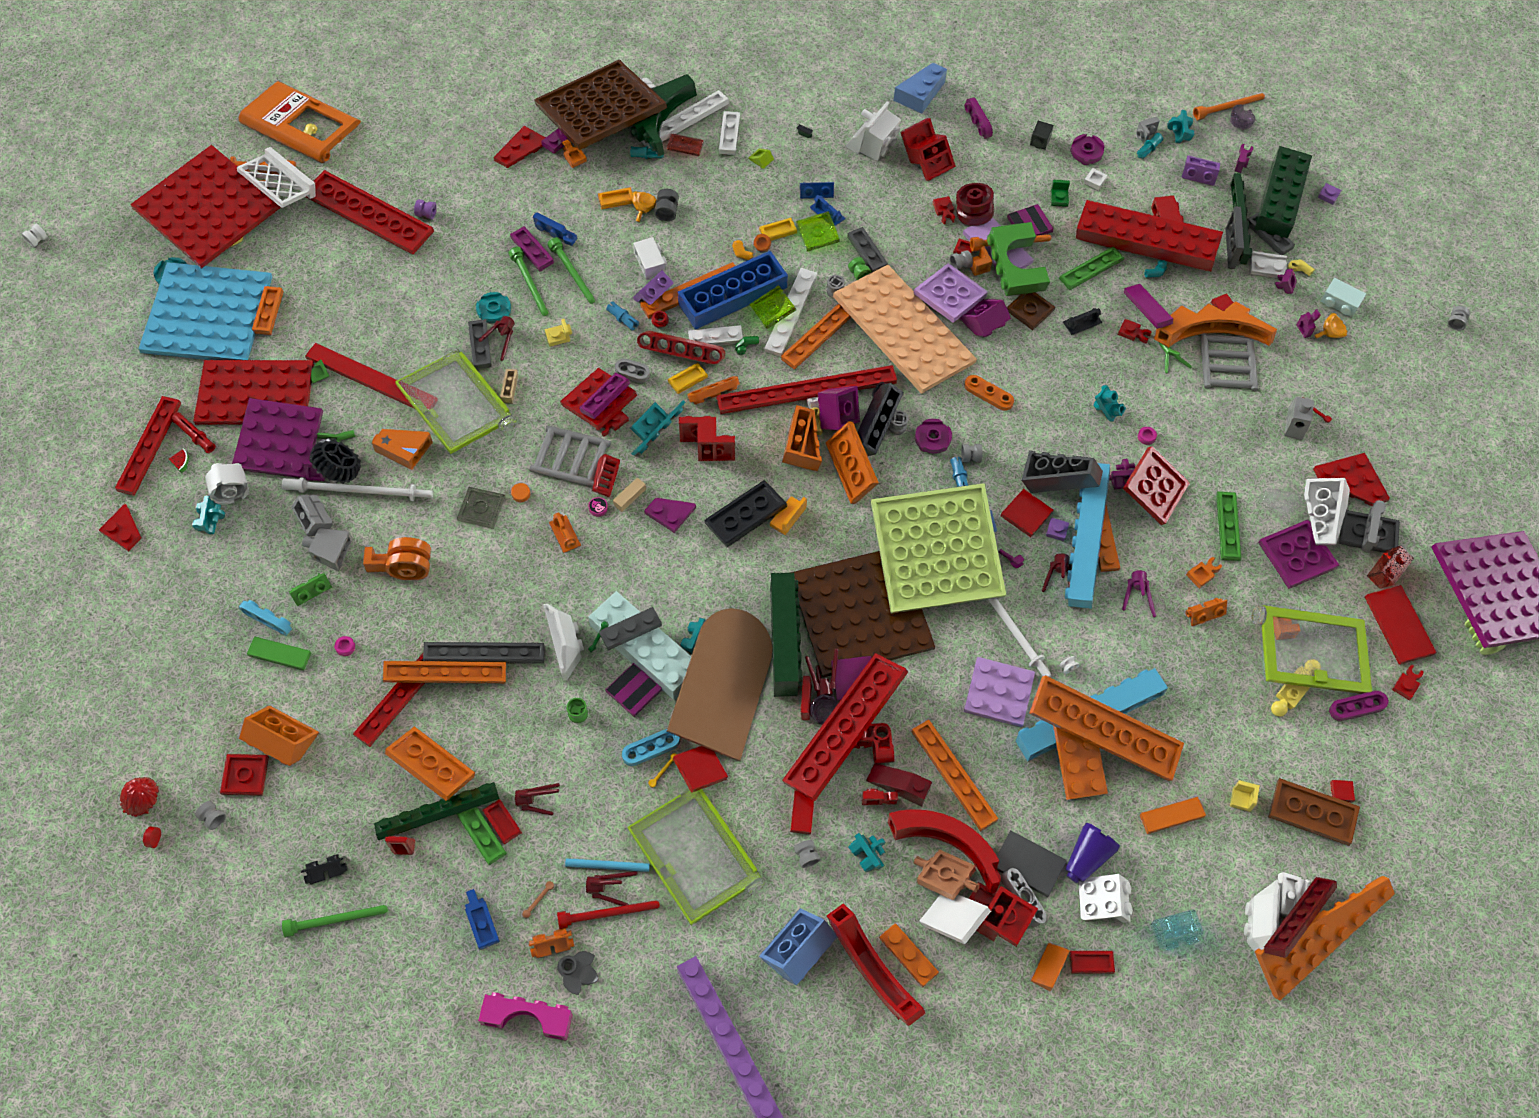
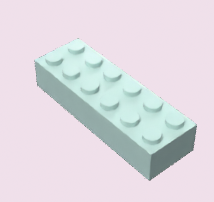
[588,591,691,700]

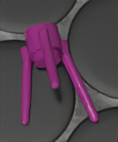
[1122,570,1156,618]

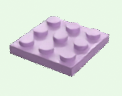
[914,263,988,323]
[964,657,1035,727]

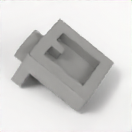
[1136,116,1160,144]

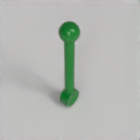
[588,621,609,653]

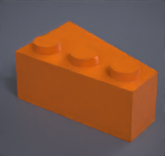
[782,405,822,471]

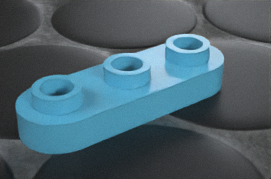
[238,600,292,636]
[622,729,680,766]

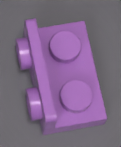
[1182,155,1220,186]
[633,270,673,305]

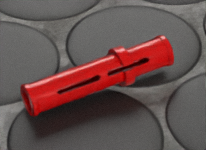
[171,412,216,453]

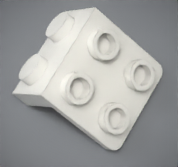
[1079,874,1133,923]

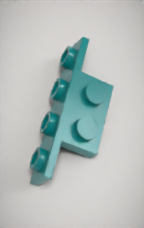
[630,400,686,455]

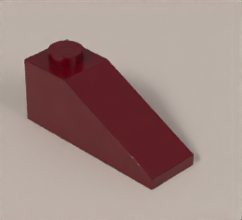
[866,764,932,807]

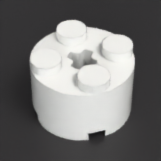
[205,463,249,505]

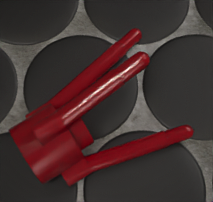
[478,316,515,361]
[1042,553,1071,592]
[805,648,838,698]
[515,783,560,816]
[586,871,638,906]

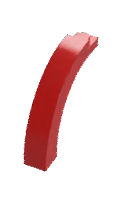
[888,809,1001,894]
[826,903,926,1027]

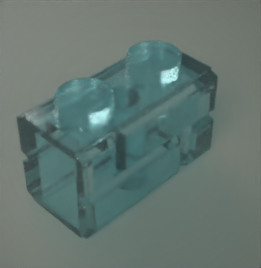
[1150,909,1204,950]

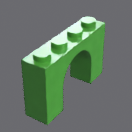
[987,222,1050,296]

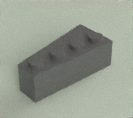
[1021,450,1103,493]

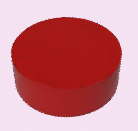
[143,826,161,848]

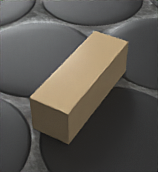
[500,369,518,404]
[613,478,646,512]

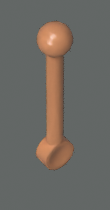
[522,881,554,918]

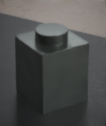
[1030,120,1054,150]

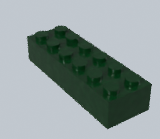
[1254,146,1312,238]
[770,572,802,697]

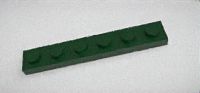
[1230,173,1252,265]
[374,782,500,841]

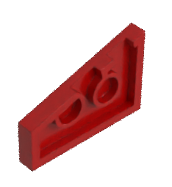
[494,126,546,168]

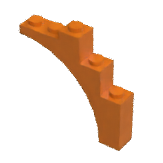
[1154,301,1277,347]

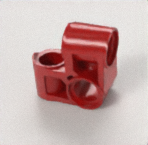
[854,723,895,764]

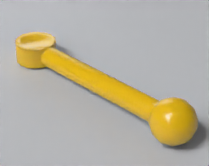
[648,753,677,788]

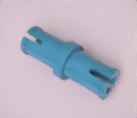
[606,301,639,331]
[950,457,968,487]

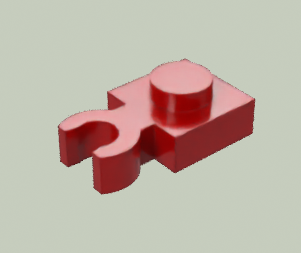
[933,196,955,224]
[1118,319,1152,344]
[596,411,629,437]
[1392,665,1424,701]
[862,788,898,805]

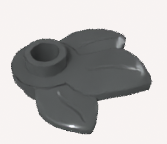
[557,951,598,995]

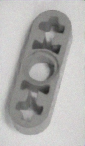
[1001,868,1046,927]

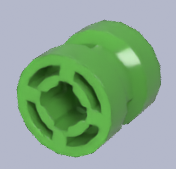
[848,257,871,280]
[566,698,588,723]

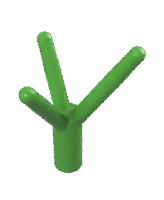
[1158,342,1192,374]
[317,430,355,442]

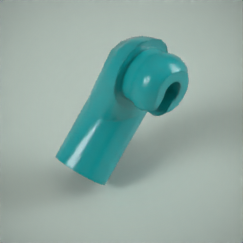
[1144,260,1167,278]

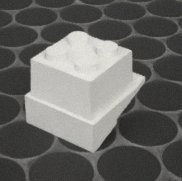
[846,101,901,161]

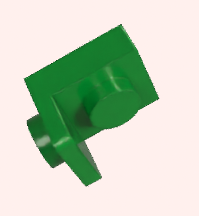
[1051,180,1070,207]

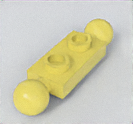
[1271,660,1320,717]

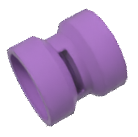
[414,199,437,219]

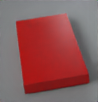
[1365,585,1437,665]

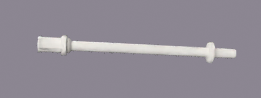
[282,478,433,501]
[988,598,1052,677]

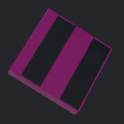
[1007,204,1054,235]
[605,663,662,717]

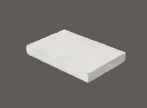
[919,894,991,944]

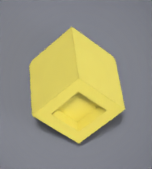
[1230,780,1260,812]

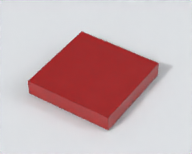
[1001,488,1054,538]
[673,746,728,793]
[220,754,269,796]

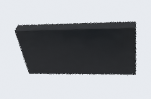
[704,480,787,548]

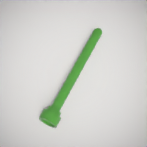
[547,237,595,304]
[508,247,548,316]
[282,905,388,938]

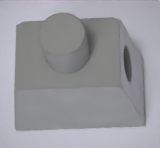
[1284,397,1314,440]
[302,528,353,571]

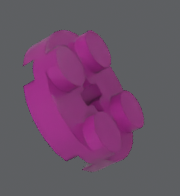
[1070,134,1105,165]
[915,419,952,454]

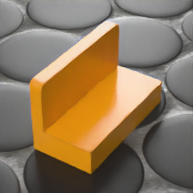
[770,496,807,535]

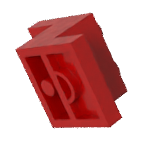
[900,118,956,181]
[679,416,735,461]
[968,882,1038,947]

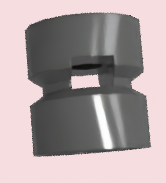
[654,188,679,221]

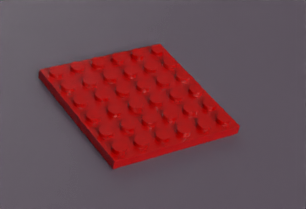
[130,144,281,269]

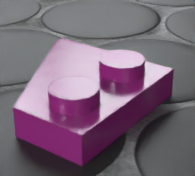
[644,498,696,533]

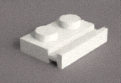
[1250,251,1287,278]
[1278,872,1310,917]

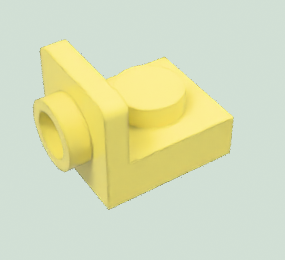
[544,319,572,347]

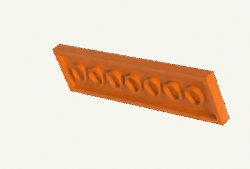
[1029,675,1184,781]

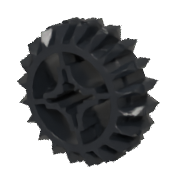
[310,438,361,484]

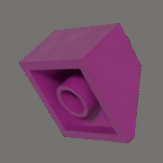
[959,299,1011,337]
[818,386,860,430]

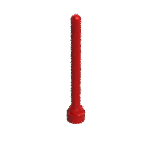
[557,900,660,929]

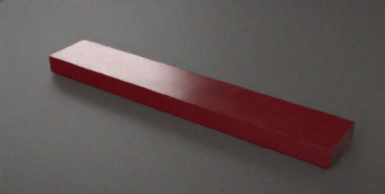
[1264,877,1337,958]

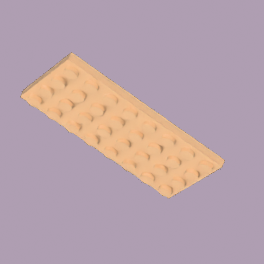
[833,265,977,394]

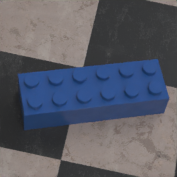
[678,250,788,330]

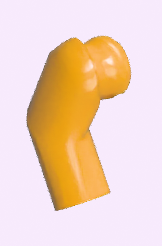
[732,240,753,260]

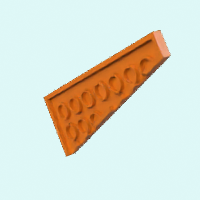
[1254,876,1395,1001]

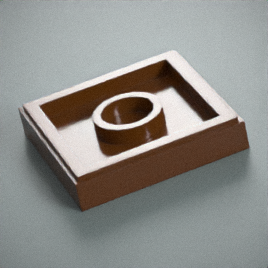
[1007,292,1055,331]

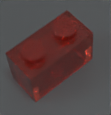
[1367,545,1414,589]

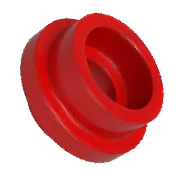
[651,311,669,328]

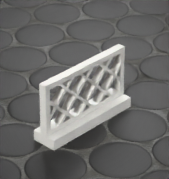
[237,147,316,208]

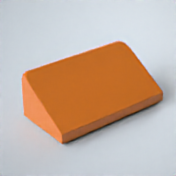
[1031,943,1070,991]

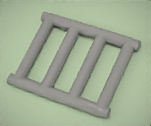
[1200,333,1258,391]
[529,425,611,487]

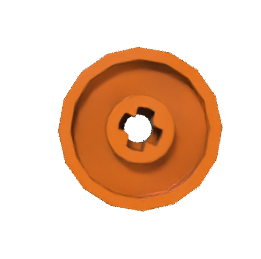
[385,537,431,580]

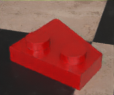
[99,503,142,552]

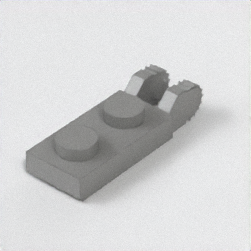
[1361,500,1386,553]

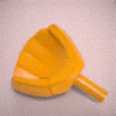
[632,191,656,222]
[1314,313,1347,339]

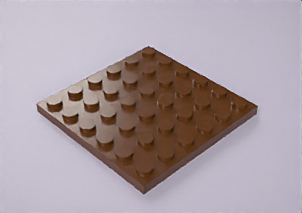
[534,59,667,150]
[790,551,935,678]

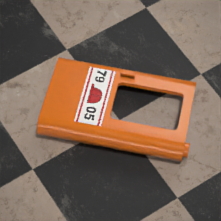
[239,81,361,163]

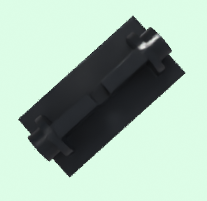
[1063,308,1102,335]
[301,854,348,885]

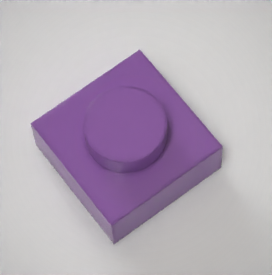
[1318,183,1341,205]
[1046,518,1069,541]

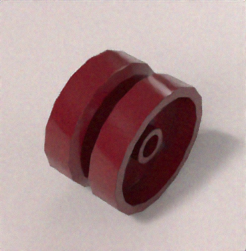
[956,183,994,226]

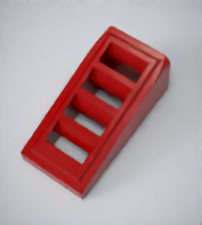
[592,454,620,497]
[385,836,415,855]

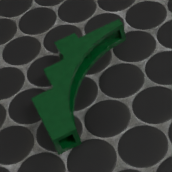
[629,74,697,157]

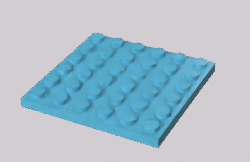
[139,262,272,360]

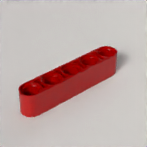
[637,331,725,364]

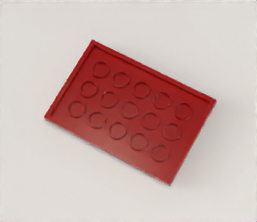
[193,360,314,425]

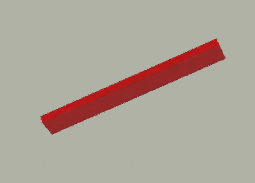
[305,343,438,411]

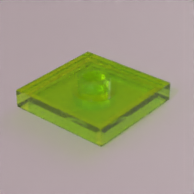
[796,211,840,252]
[749,285,796,329]

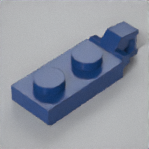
[533,212,578,246]
[465,889,500,950]

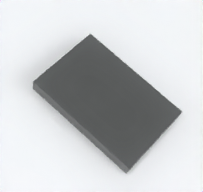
[1225,206,1244,269]
[1339,510,1400,555]
[997,830,1067,897]

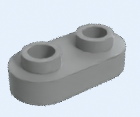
[615,359,650,383]

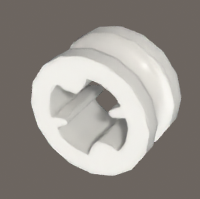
[1059,656,1080,674]

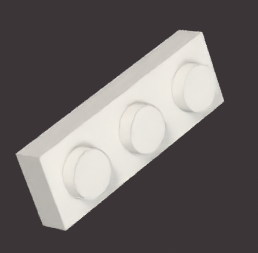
[719,111,740,155]
[688,325,743,348]

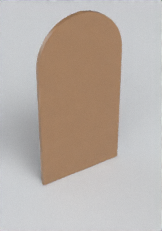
[667,608,772,761]

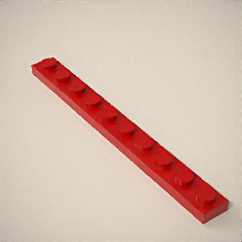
[716,365,897,414]

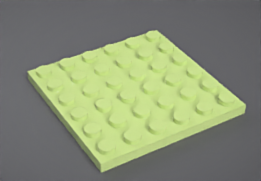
[871,483,1006,614]

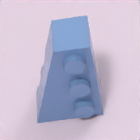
[893,63,947,114]

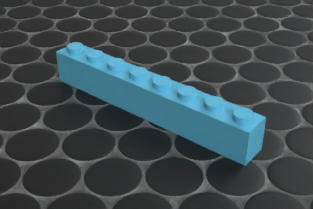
[1065,463,1110,609]
[1016,668,1168,761]

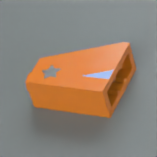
[372,429,433,470]

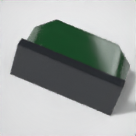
[797,124,813,138]

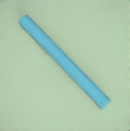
[565,858,650,872]

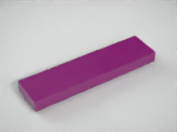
[1124,284,1173,329]

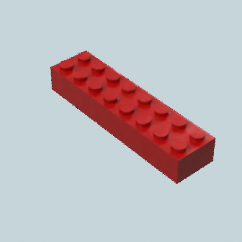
[1076,200,1223,272]

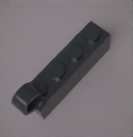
[857,382,904,456]

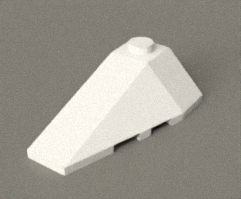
[1304,478,1350,545]

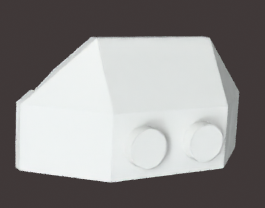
[543,604,584,681]
[1244,880,1281,951]

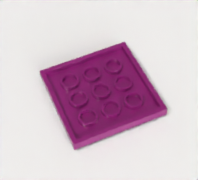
[232,398,324,478]

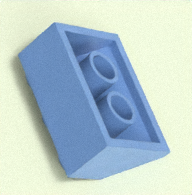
[759,908,837,985]

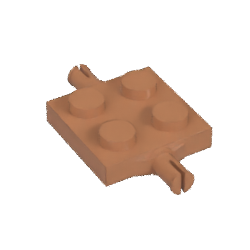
[914,849,979,900]

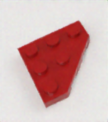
[1313,453,1390,506]

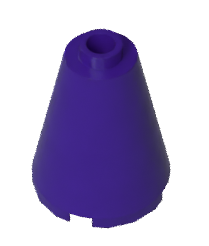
[1065,823,1120,883]

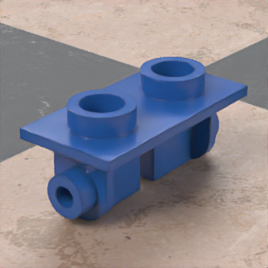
[800,182,834,199]
[810,195,845,228]

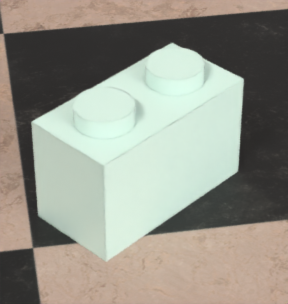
[1320,278,1366,317]

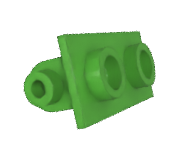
[289,573,332,606]

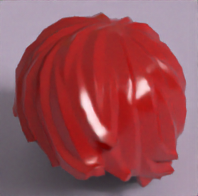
[120,777,159,817]

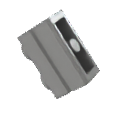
[291,495,333,536]

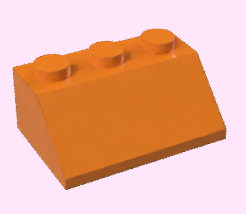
[239,705,319,766]

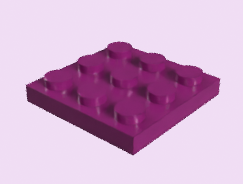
[1258,519,1339,589]

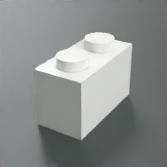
[633,237,667,279]

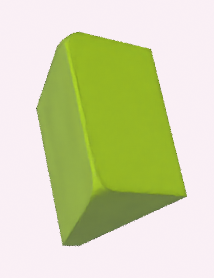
[748,148,774,169]

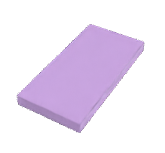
[963,218,1034,269]

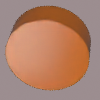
[754,234,771,252]
[511,483,531,502]

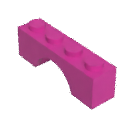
[478,992,573,1041]

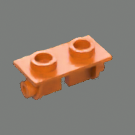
[549,512,581,553]
[1185,598,1227,626]
[529,928,575,958]

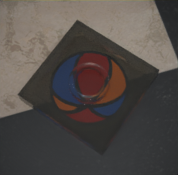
[457,487,505,529]

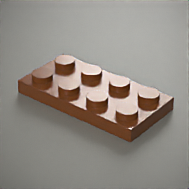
[1268,778,1360,846]

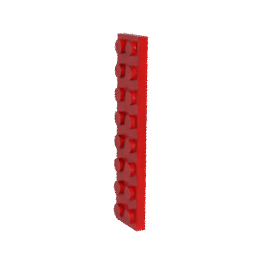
[306,170,434,255]
[782,653,908,801]

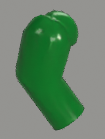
[735,336,759,355]

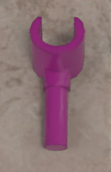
[998,549,1024,569]

